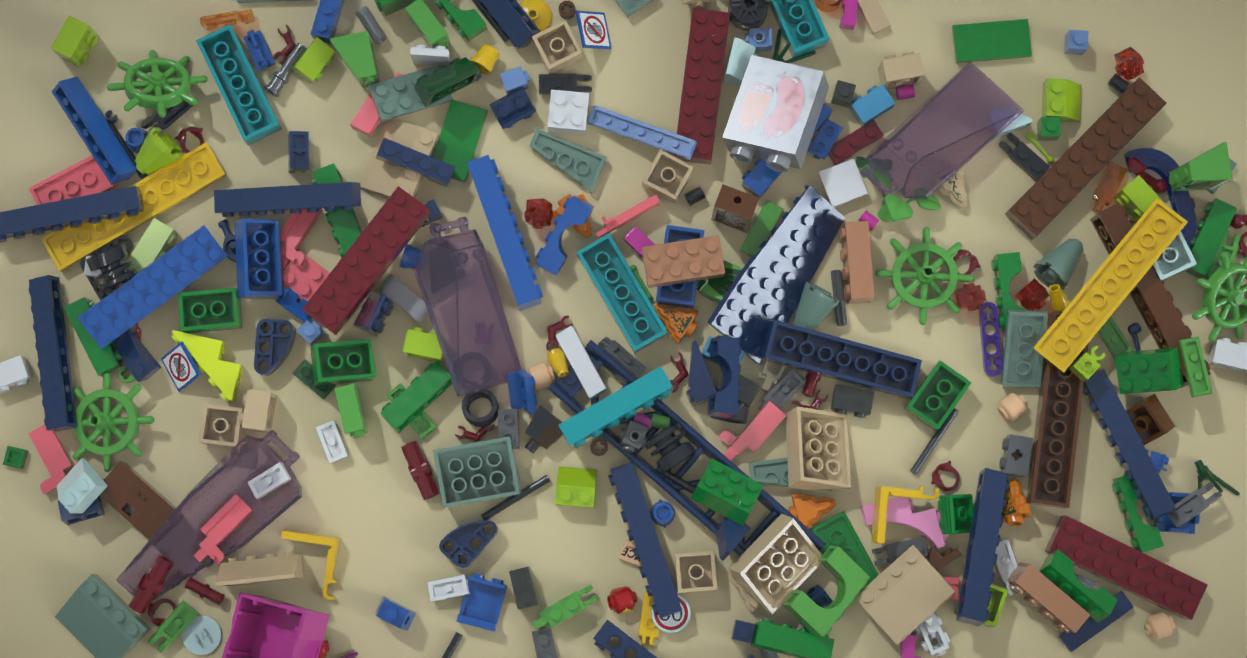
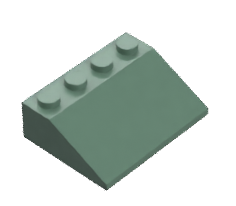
[433,436,522,508]
[55,574,151,658]

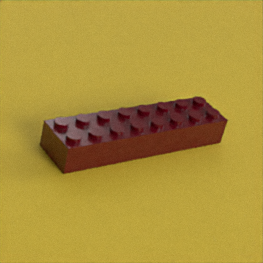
[674,8,730,165]
[302,186,431,335]
[1045,515,1208,620]

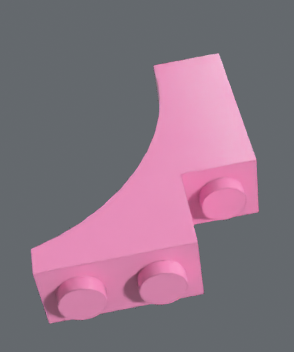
[860,497,947,548]

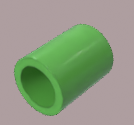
[650,413,670,430]

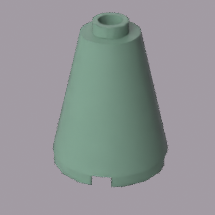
[1033,239,1084,290]
[792,282,840,330]

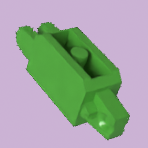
[532,585,599,629]

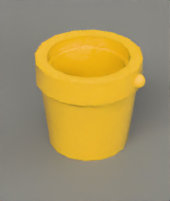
[470,44,499,75]

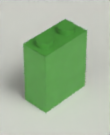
[405,0,450,49]
[334,384,368,439]

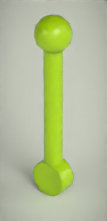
[1025,132,1055,164]

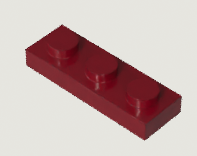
[828,119,884,165]

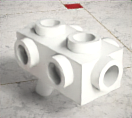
[915,613,950,657]

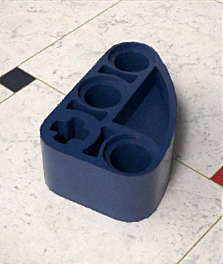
[254,319,296,376]
[439,520,498,568]

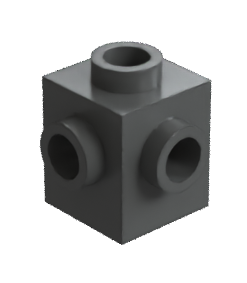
[618,420,648,453]

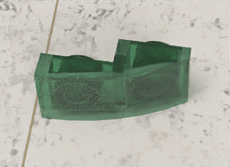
[292,359,336,399]

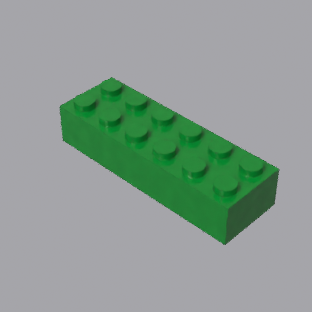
[311,163,362,258]

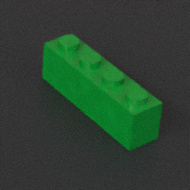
[1185,198,1237,278]
[63,297,122,377]
[380,361,455,434]
[751,619,835,658]

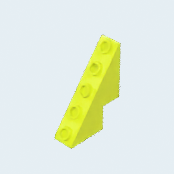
[171,330,243,403]

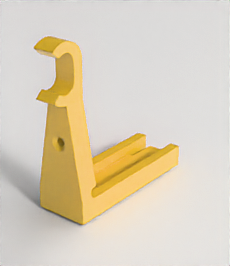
[871,485,940,544]
[281,529,340,600]

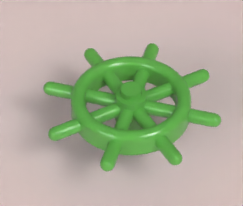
[107,50,207,118]
[875,227,974,325]
[1192,252,1247,342]
[73,372,155,472]

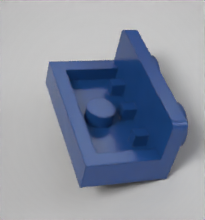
[506,369,538,414]

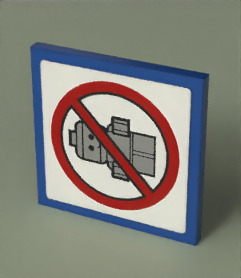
[575,11,612,49]
[161,341,201,392]

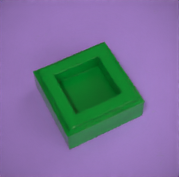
[3,446,28,469]

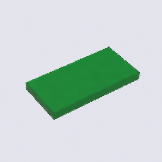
[952,19,1032,63]
[433,99,488,182]
[810,511,879,592]

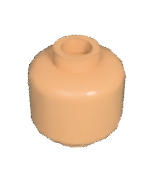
[528,363,555,390]
[998,393,1028,422]
[1144,612,1175,640]

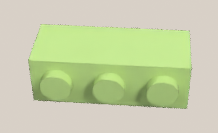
[126,218,177,273]

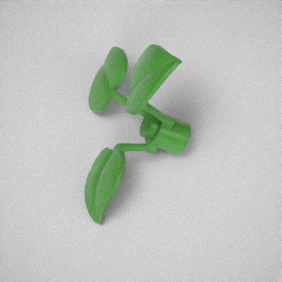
[863,164,941,222]

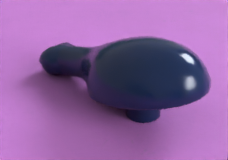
[218,219,236,262]

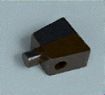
[524,405,563,454]

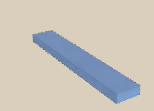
[587,105,697,160]

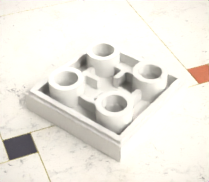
[410,45,452,67]
[818,159,868,207]

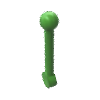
[630,265,653,300]

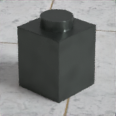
[831,80,856,108]

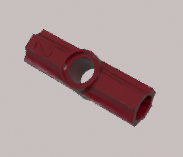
[401,441,439,500]
[129,555,174,614]

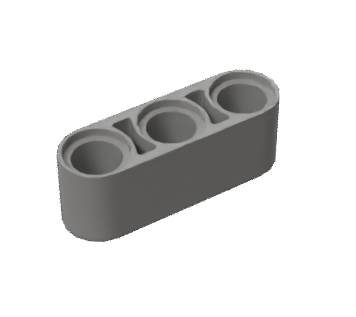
[378,274,433,324]

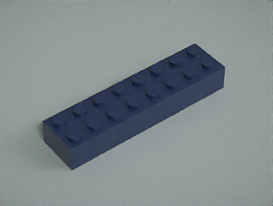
[761,320,922,399]

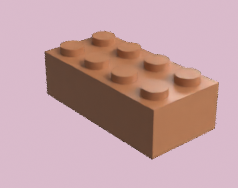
[838,221,875,304]
[642,235,725,288]
[1007,562,1090,633]

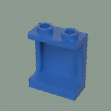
[456,573,507,631]

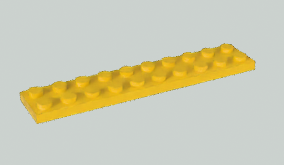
[41,142,227,272]
[1033,198,1188,373]

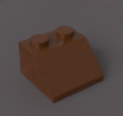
[1126,393,1175,445]

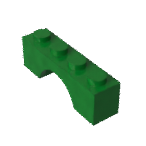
[434,0,487,42]
[991,252,1027,332]
[1112,475,1164,553]
[1039,549,1118,623]

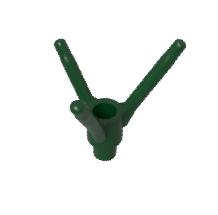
[772,29,816,63]
[1194,460,1240,496]

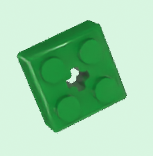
[938,494,973,534]

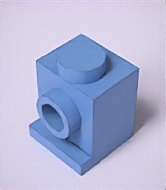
[745,27,773,51]
[296,319,326,345]

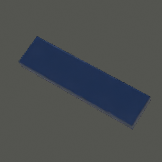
[1059,591,1134,652]

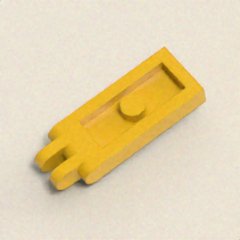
[638,592,659,647]

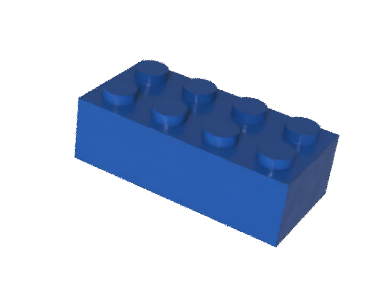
[234,219,282,299]
[655,225,705,308]

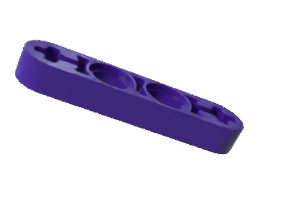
[979,302,1002,377]

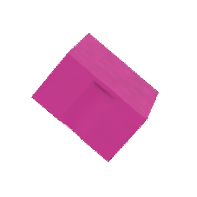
[222,592,330,658]

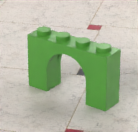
[783,546,870,637]

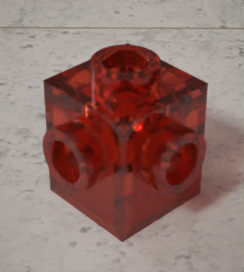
[1114,47,1144,81]
[524,198,553,229]
[1015,278,1050,311]
[955,283,986,312]

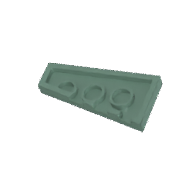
[529,128,607,193]
[749,458,832,491]

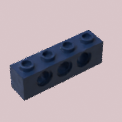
[593,619,657,658]

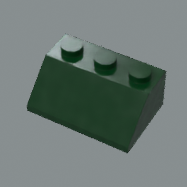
[414,57,480,107]

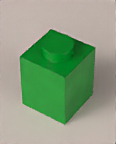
[1037,117,1061,141]

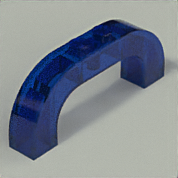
[1124,148,1197,246]

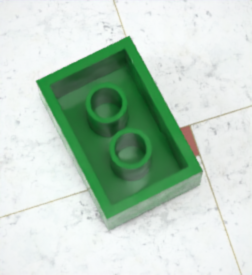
[178,287,242,334]
[310,339,376,386]
[1114,347,1184,394]
[904,360,972,431]
[691,458,764,526]

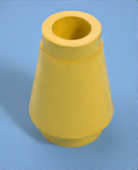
[1049,284,1070,312]
[547,348,569,378]

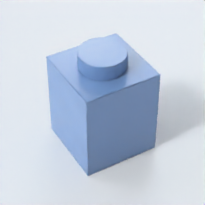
[1064,30,1089,55]
[500,66,530,95]

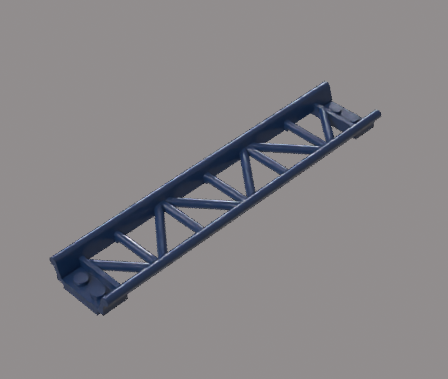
[548,340,826,556]

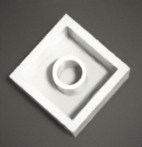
[548,90,589,135]

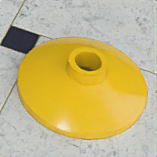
[520,0,552,31]

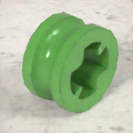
[118,365,135,383]

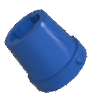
[125,128,148,153]
[400,244,428,271]
[650,499,675,528]

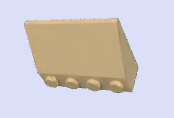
[360,119,439,198]
[785,406,851,490]
[728,514,822,614]
[855,545,956,645]
[215,551,304,587]

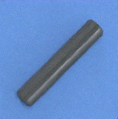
[831,270,847,326]

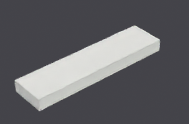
[555,326,608,400]

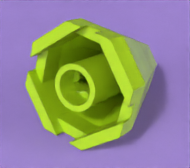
[135,127,184,174]

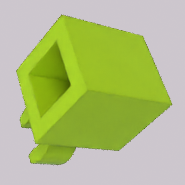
[1069,346,1106,382]

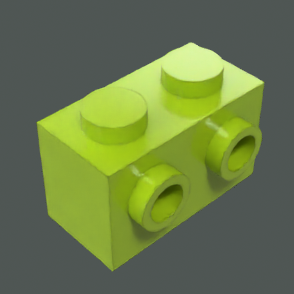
[292,37,335,83]

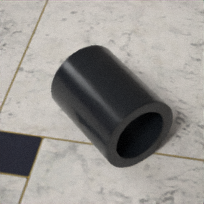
[1108,73,1129,94]
[684,186,705,206]

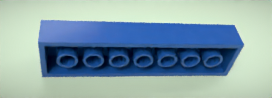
[467,155,543,311]
[77,225,227,349]

